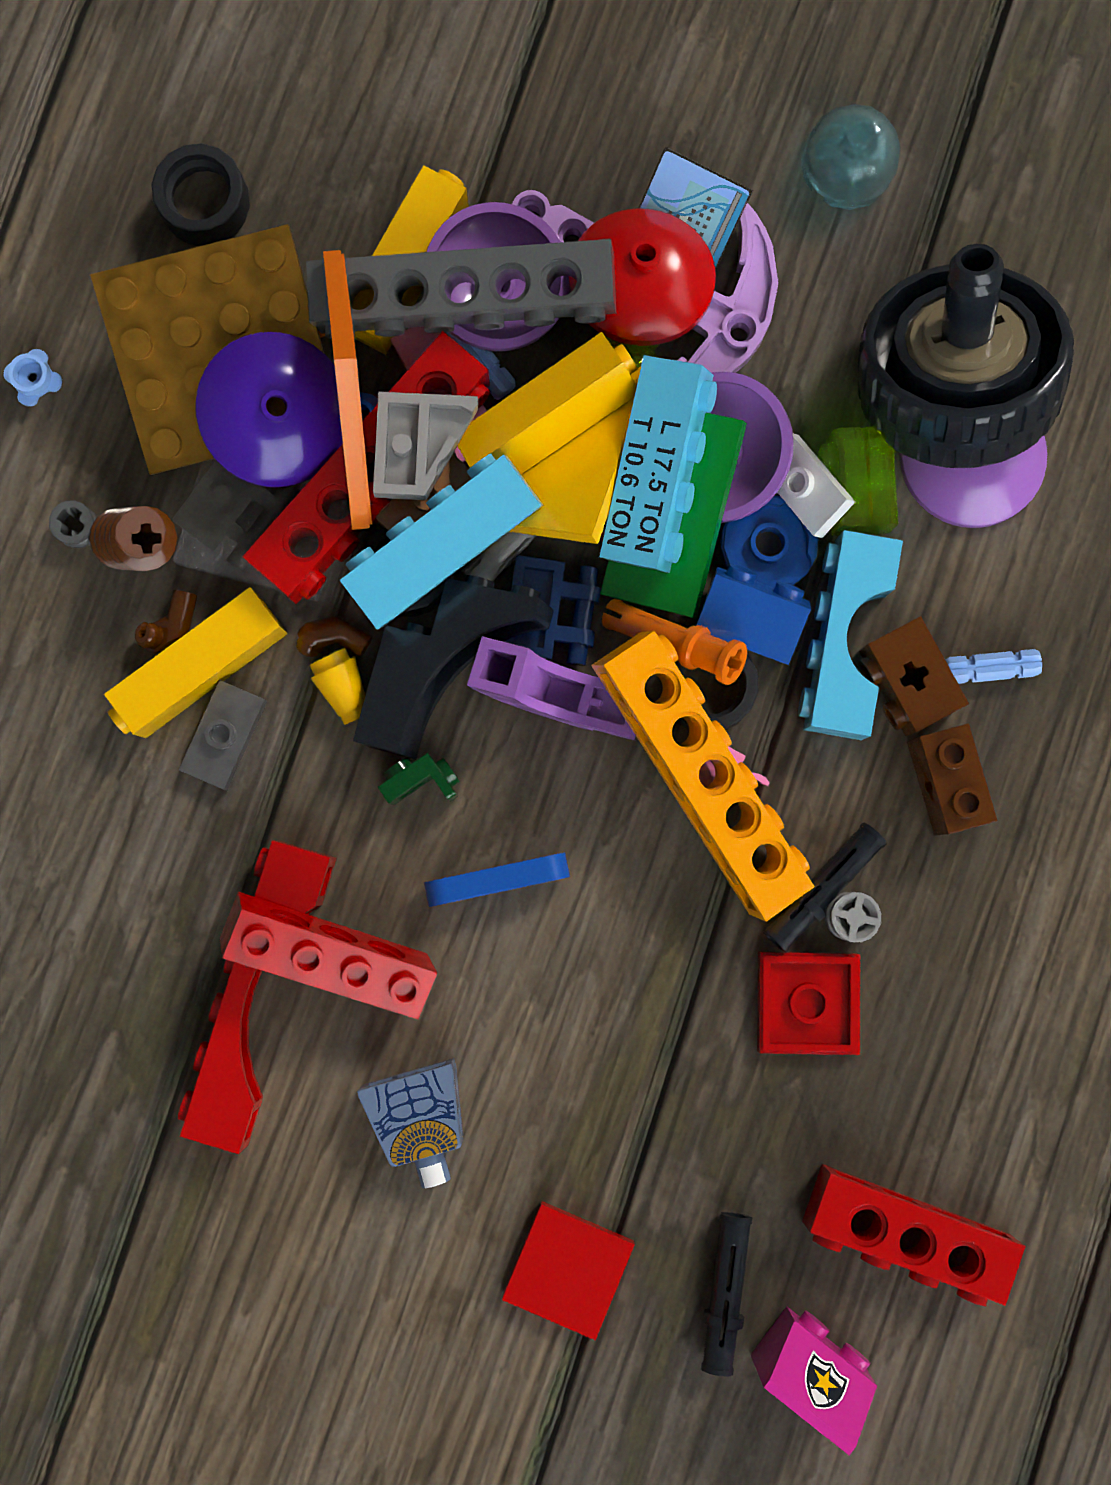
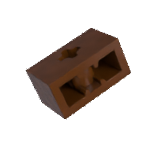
[859,616,969,736]
[907,723,998,836]

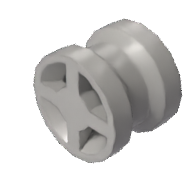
[825,892,881,942]

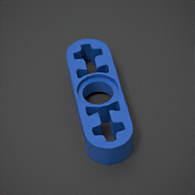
[424,852,570,907]

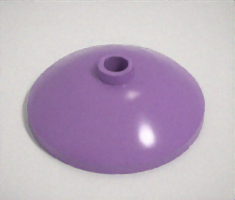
[427,202,570,351]
[706,372,794,523]
[900,436,1047,528]

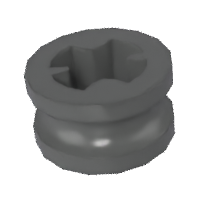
[49,500,97,548]

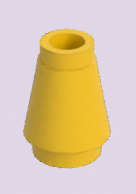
[309,648,366,725]

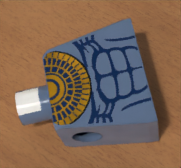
[357,1058,463,1188]

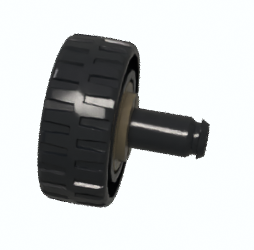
[858,244,1074,468]

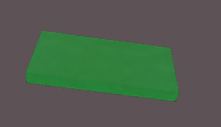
[600,413,747,618]

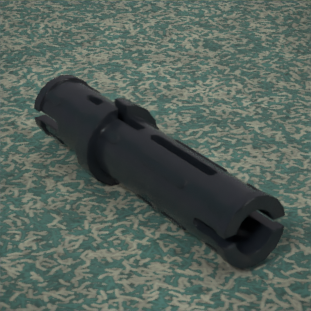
[762,822,887,953]
[701,1212,753,1377]

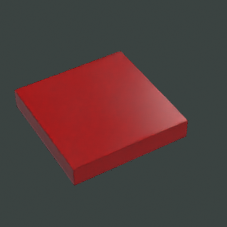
[757,951,860,1055]
[502,1201,635,1341]

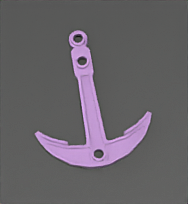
[512,190,778,373]

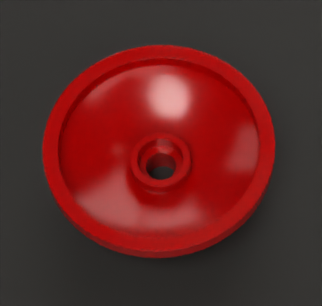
[568,208,716,346]

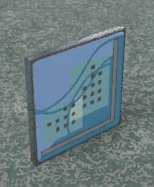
[638,147,754,271]

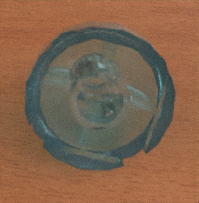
[801,104,901,210]

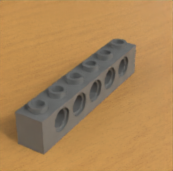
[306,239,617,339]

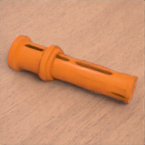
[602,599,747,685]

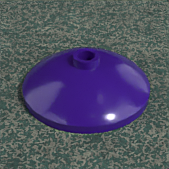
[195,332,343,487]

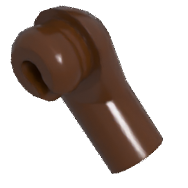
[135,590,197,653]
[296,616,373,657]

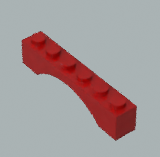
[178,840,337,1154]

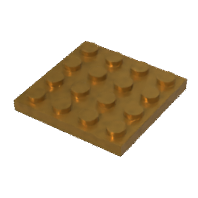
[90,224,324,475]

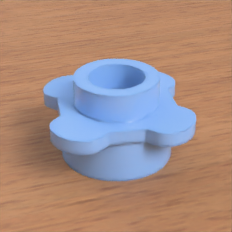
[4,349,62,406]

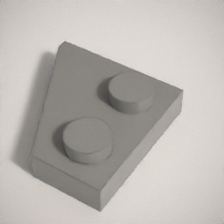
[373,392,478,500]

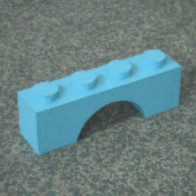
[798,530,903,740]

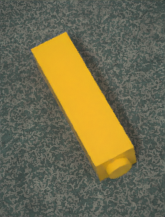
[353,165,469,355]
[458,332,638,474]
[104,587,288,738]

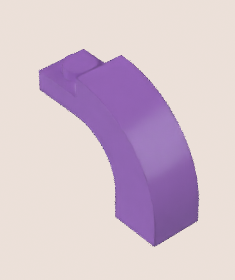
[467,636,648,740]

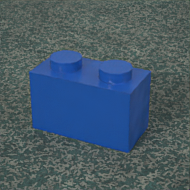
[695,564,811,665]

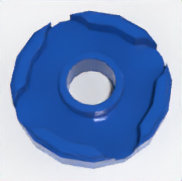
[719,496,818,588]

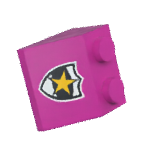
[751,1306,877,1456]

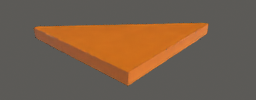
[323,250,372,530]

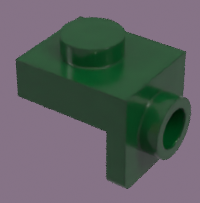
[378,753,460,806]

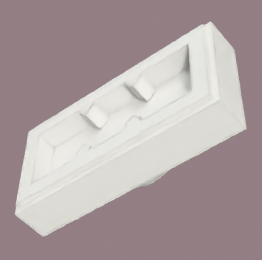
[777,433,855,538]

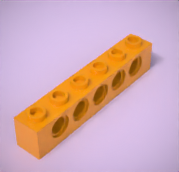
[591,631,814,922]

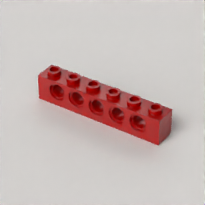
[242,331,490,604]

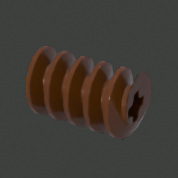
[89,506,177,571]

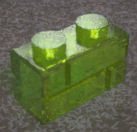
[819,426,899,536]

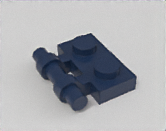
[504,555,601,666]

